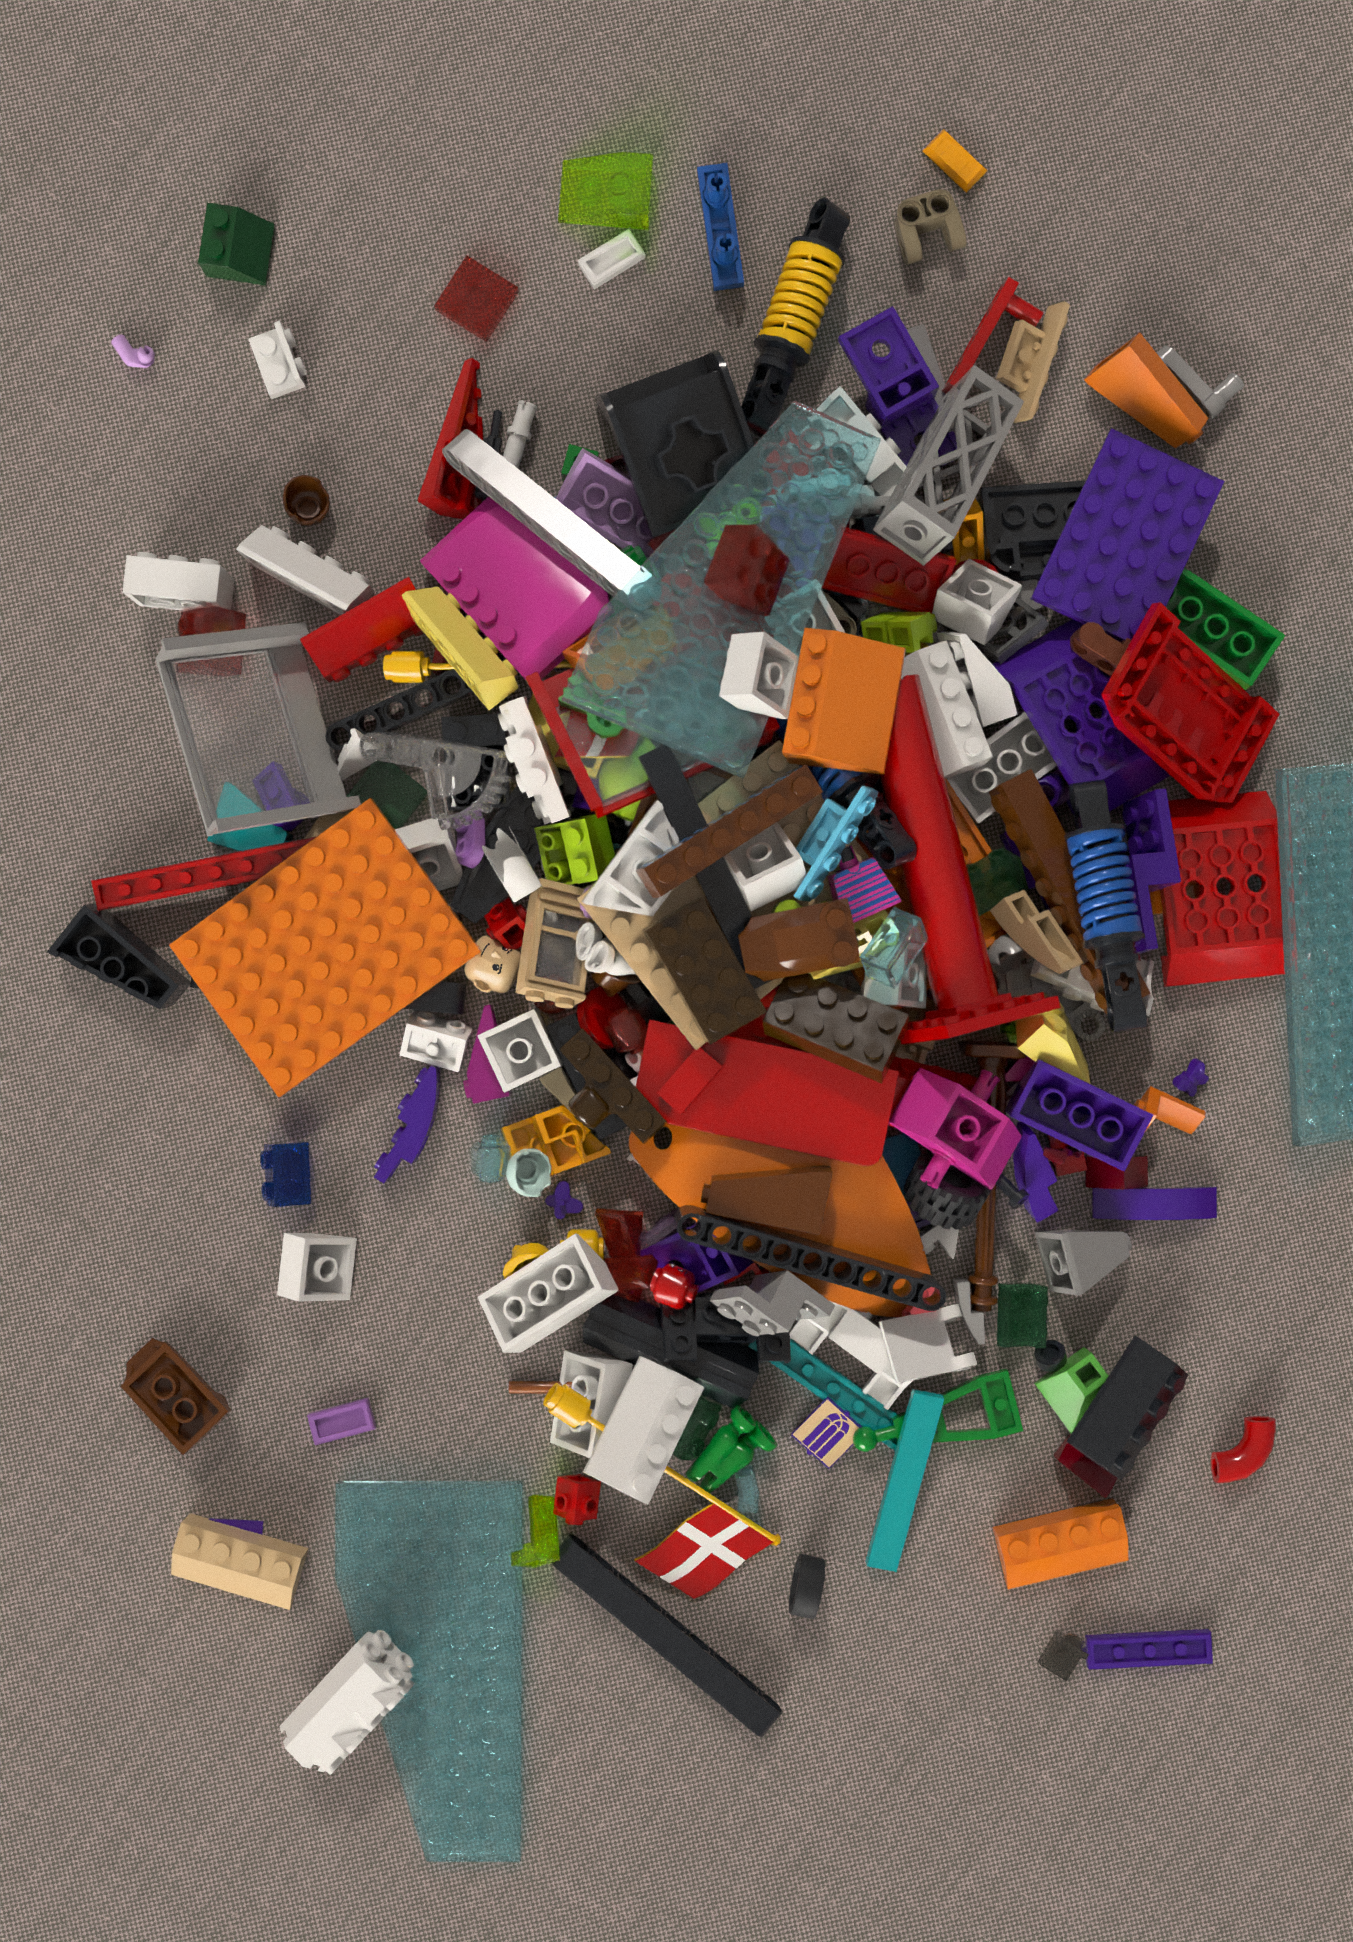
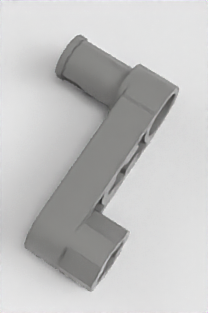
[1157,345,1244,421]

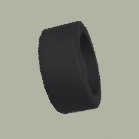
[789,1554,825,1619]

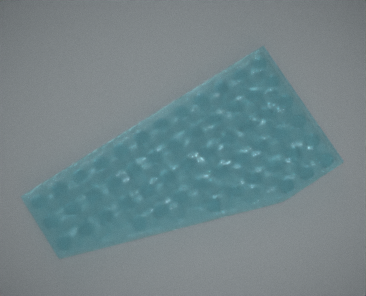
[561,401,881,778]
[1275,764,1353,1147]
[335,1481,523,1862]

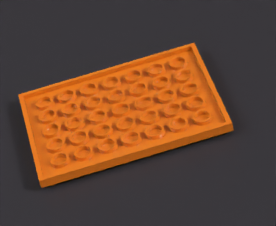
[169,798,482,1097]

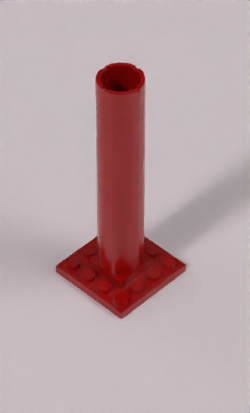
[878,674,1061,1045]

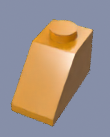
[943,498,984,565]

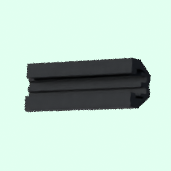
[583,1288,759,1409]

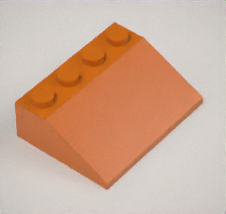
[782,628,906,774]

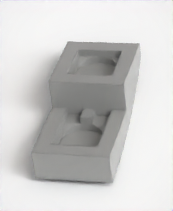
[953,1278,985,1344]

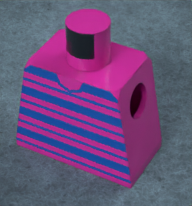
[827,845,902,923]

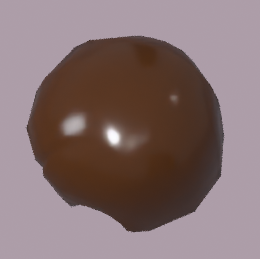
[283,474,330,527]

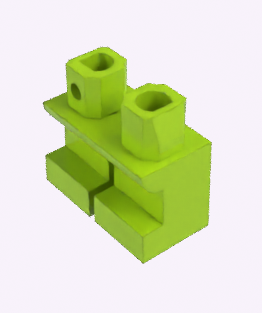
[861,612,937,653]

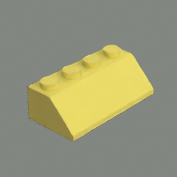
[402,587,519,710]

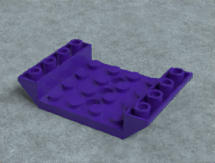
[992,619,1170,814]

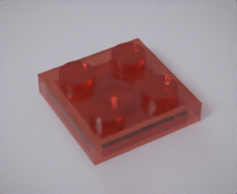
[434,255,519,342]

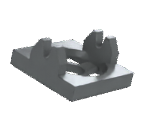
[970,597,1048,664]

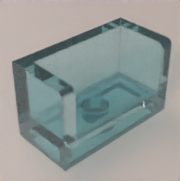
[860,907,928,989]

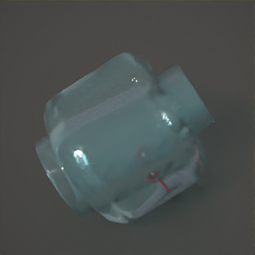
[471,1134,511,1183]

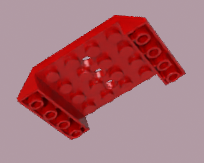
[1160,791,1294,987]

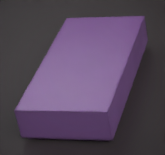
[307,1397,376,1445]

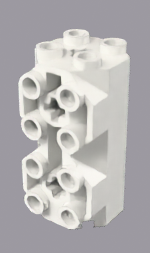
[279,1630,415,1775]

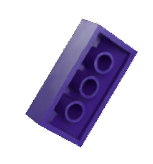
[1005,1059,1153,1172]

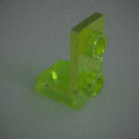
[511,1494,560,1568]

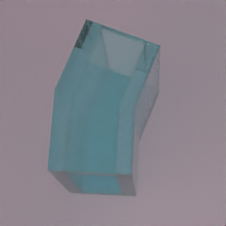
[735,1466,759,1513]

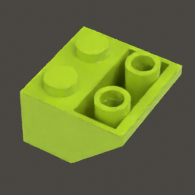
[534,814,615,885]

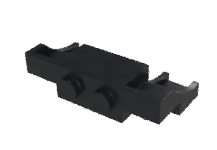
[660,1293,791,1363]

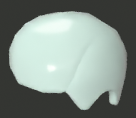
[506,1149,552,1197]

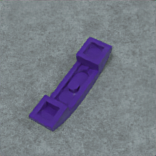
[1092,1187,1217,1220]

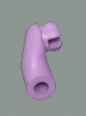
[111,334,155,368]

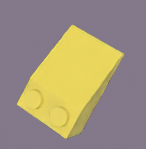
[1015,996,1090,1084]

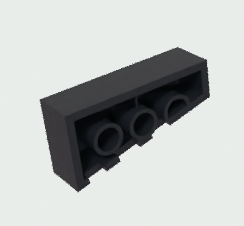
[47,904,191,1009]

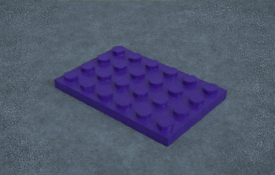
[1030,428,1225,642]

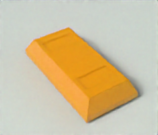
[923,129,988,193]

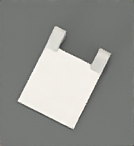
[879,1304,977,1384]

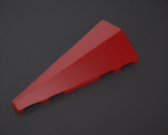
[417,358,483,520]

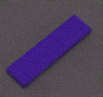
[1085,1629,1213,1670]

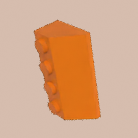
[992,1498,1128,1589]

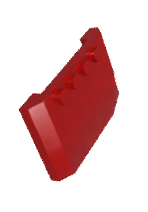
[1101,602,1280,803]

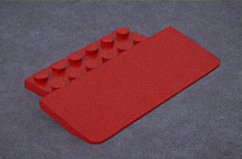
[636,986,899,1166]

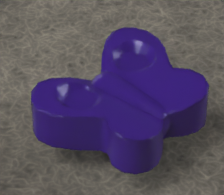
[1172,1058,1209,1097]
[545,1180,583,1219]

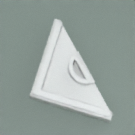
[337,728,384,780]

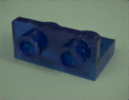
[260,1142,311,1207]

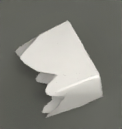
[482,827,542,902]

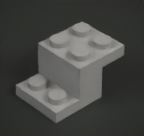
[710,1270,835,1336]

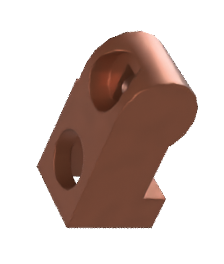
[1070,622,1131,676]

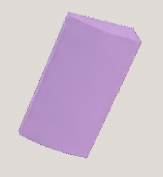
[556,448,663,569]

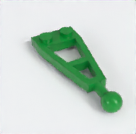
[853,1368,1023,1452]

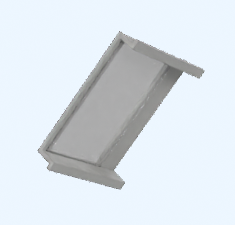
[155,622,361,837]

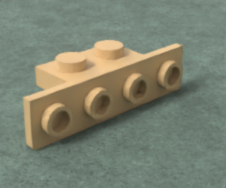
[996,301,1070,423]

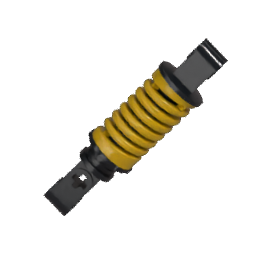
[741,197,850,439]

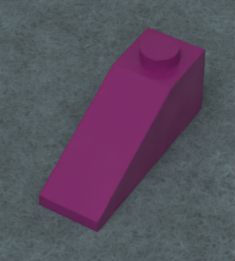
[463,1005,512,1104]

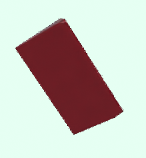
[1053,1433,1118,1498]

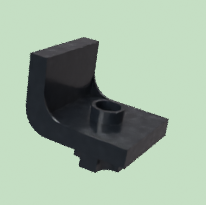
[595,350,771,538]

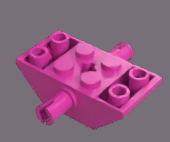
[889,1068,1022,1190]

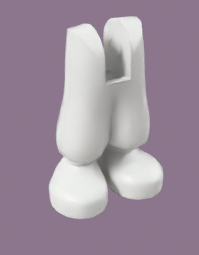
[576,922,635,976]

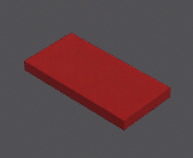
[818,526,957,614]

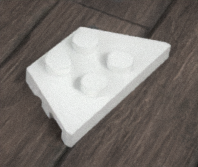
[581,800,679,916]

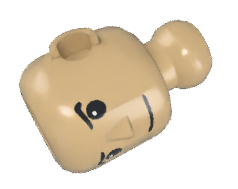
[464,935,521,993]

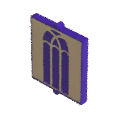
[791,1396,862,1469]

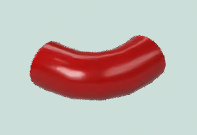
[1211,1416,1276,1483]

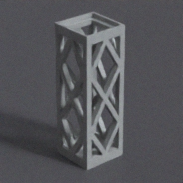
[873,365,1024,566]

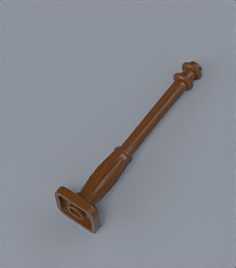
[959,1041,1027,1312]

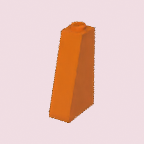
[1084,333,1209,449]

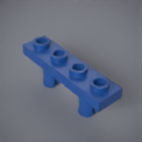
[697,163,744,291]

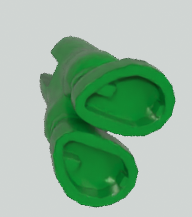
[685,1405,778,1493]

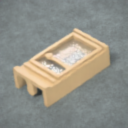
[515,878,594,1008]

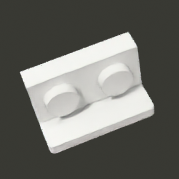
[249,320,307,399]
[400,1011,473,1072]

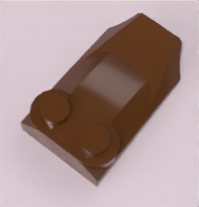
[738,898,860,981]
[120,1338,231,1455]

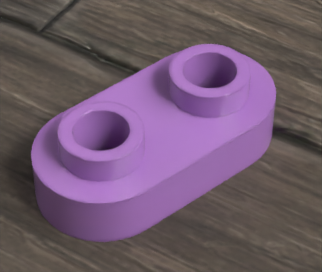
[455,811,485,868]

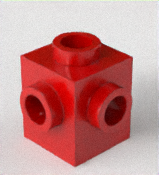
[484,898,527,950]
[553,1474,601,1525]

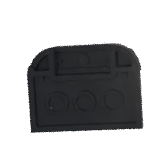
[980,480,1086,581]

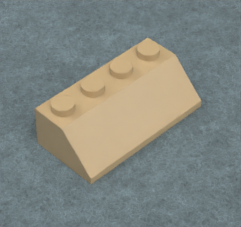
[171,1513,309,1610]

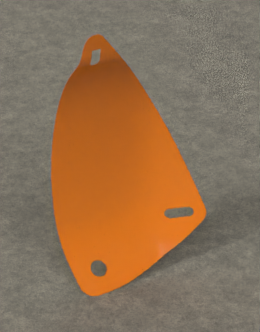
[629,1124,935,1318]

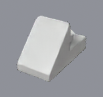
[919,1224,959,1259]

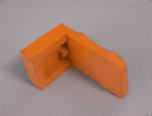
[1134,1086,1206,1134]

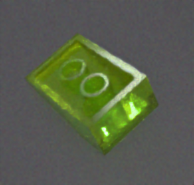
[558,152,654,230]

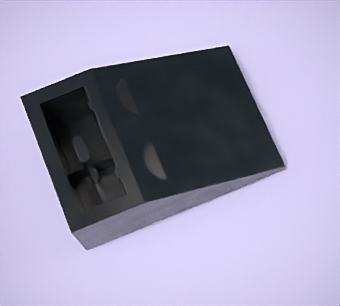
[441,714,510,811]

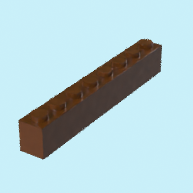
[988,769,1151,1015]

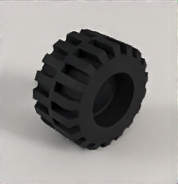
[904,1149,991,1230]

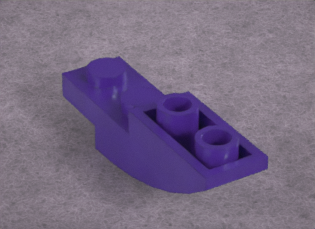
[374,1065,441,1184]

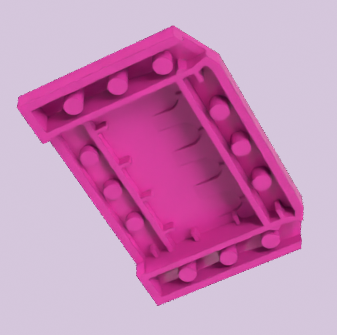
[420,496,614,680]

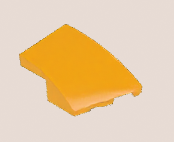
[501,1105,611,1176]

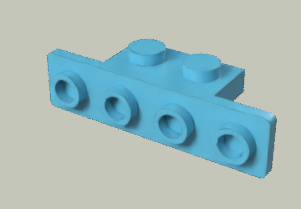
[794,786,878,902]

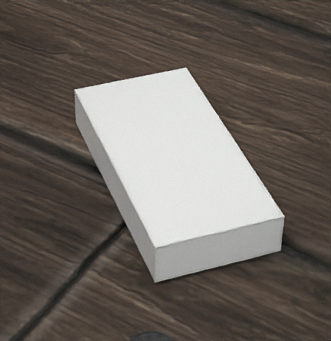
[578,229,646,290]

